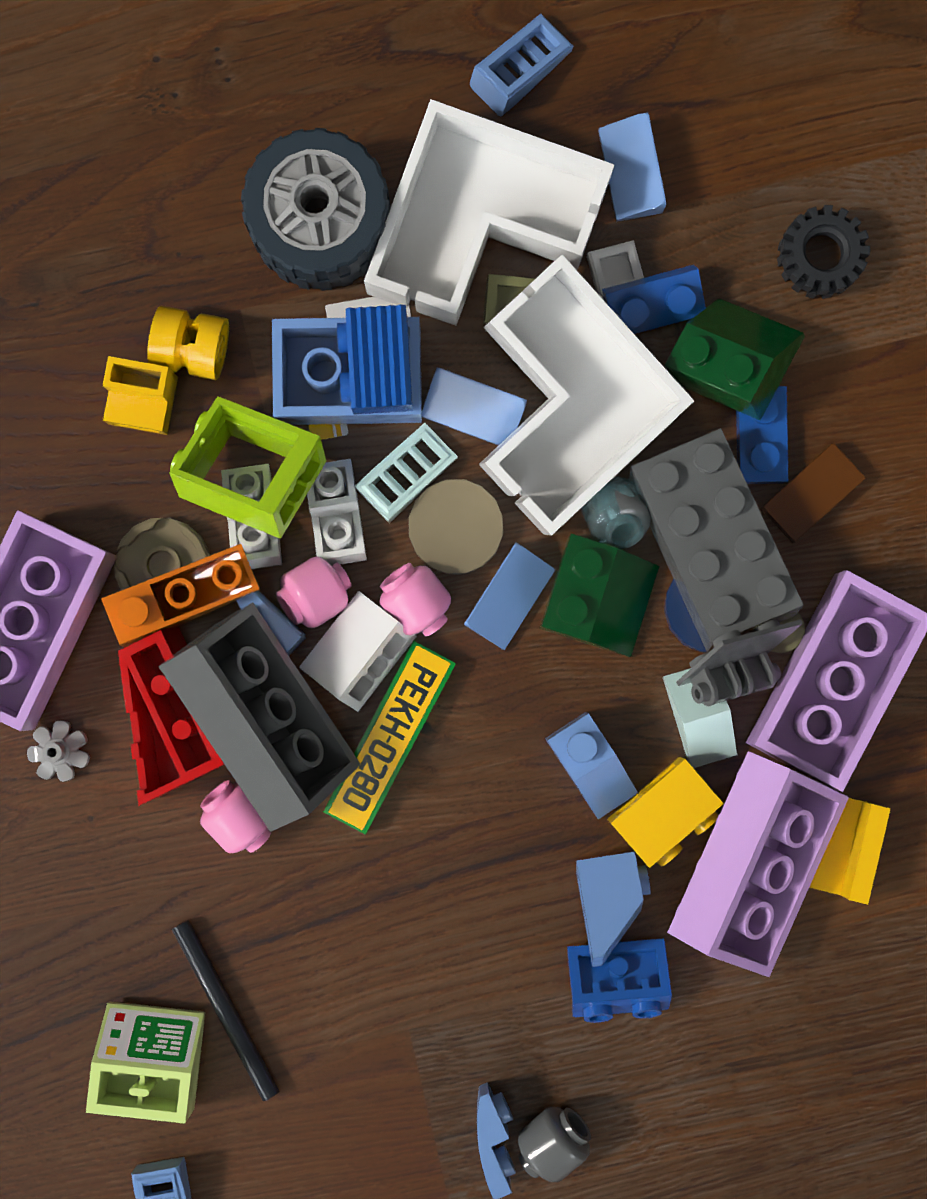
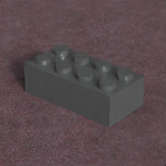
[629,428,804,652]
[158,602,361,832]

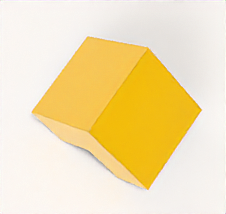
[103,356,178,435]

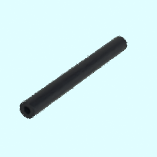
[171,920,280,1101]

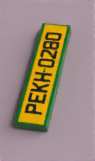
[323,641,456,835]

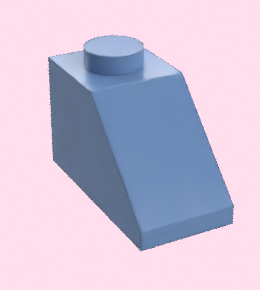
[545,712,638,819]
[576,852,651,967]

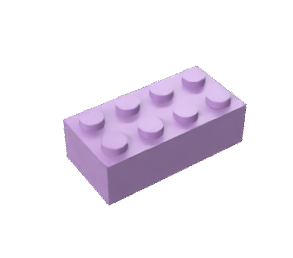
[0,510,117,731]
[746,570,927,792]
[667,751,849,977]

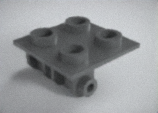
[676,619,803,706]

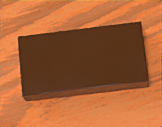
[760,443,866,543]

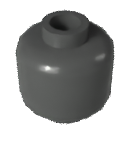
[518,1106,591,1182]

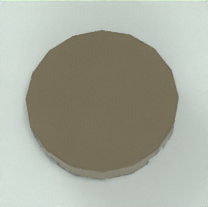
[409,479,503,574]
[114,518,211,590]

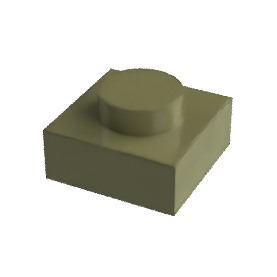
[483,274,535,324]

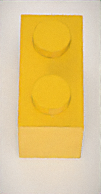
[607,757,724,868]

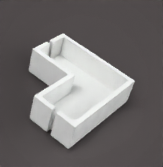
[364,99,614,326]
[479,255,694,536]

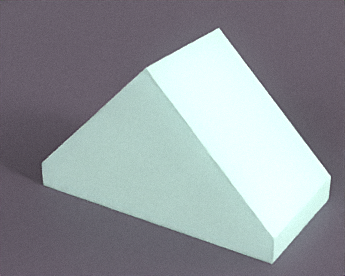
[663,668,737,768]

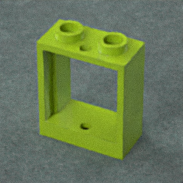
[169,396,326,539]

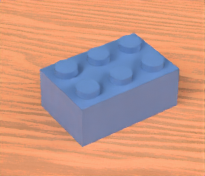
[272,317,422,425]

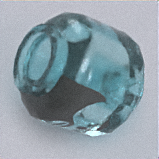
[582,477,651,549]

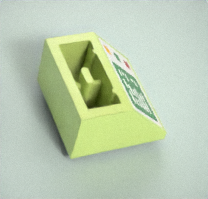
[86,1001,205,1123]

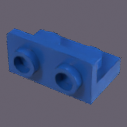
[567,938,672,1023]

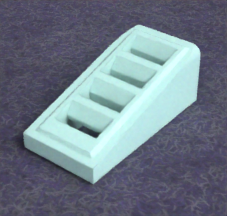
[355,423,458,523]

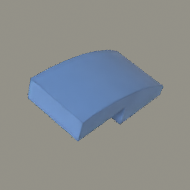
[477,1082,516,1199]

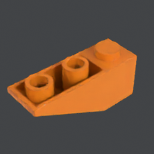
[101,544,260,648]

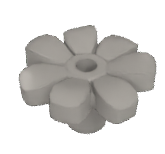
[27,720,90,782]

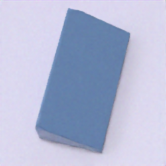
[598,112,666,222]
[422,367,527,446]
[464,543,556,650]

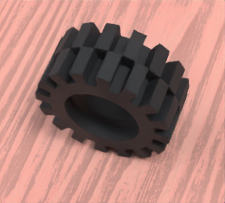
[777,205,870,299]

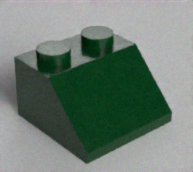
[664,298,805,420]
[539,533,660,657]

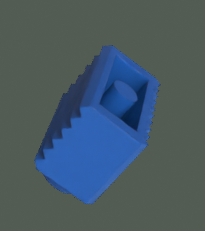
[337,304,413,415]

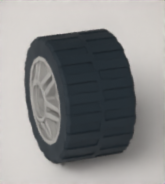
[241,128,391,291]

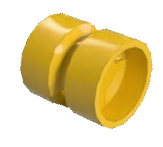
[147,306,229,380]

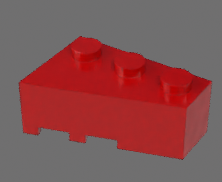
[118,627,225,806]

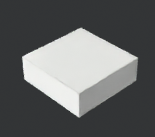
[587,240,644,300]

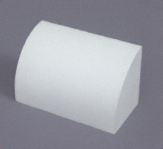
[299,591,417,712]

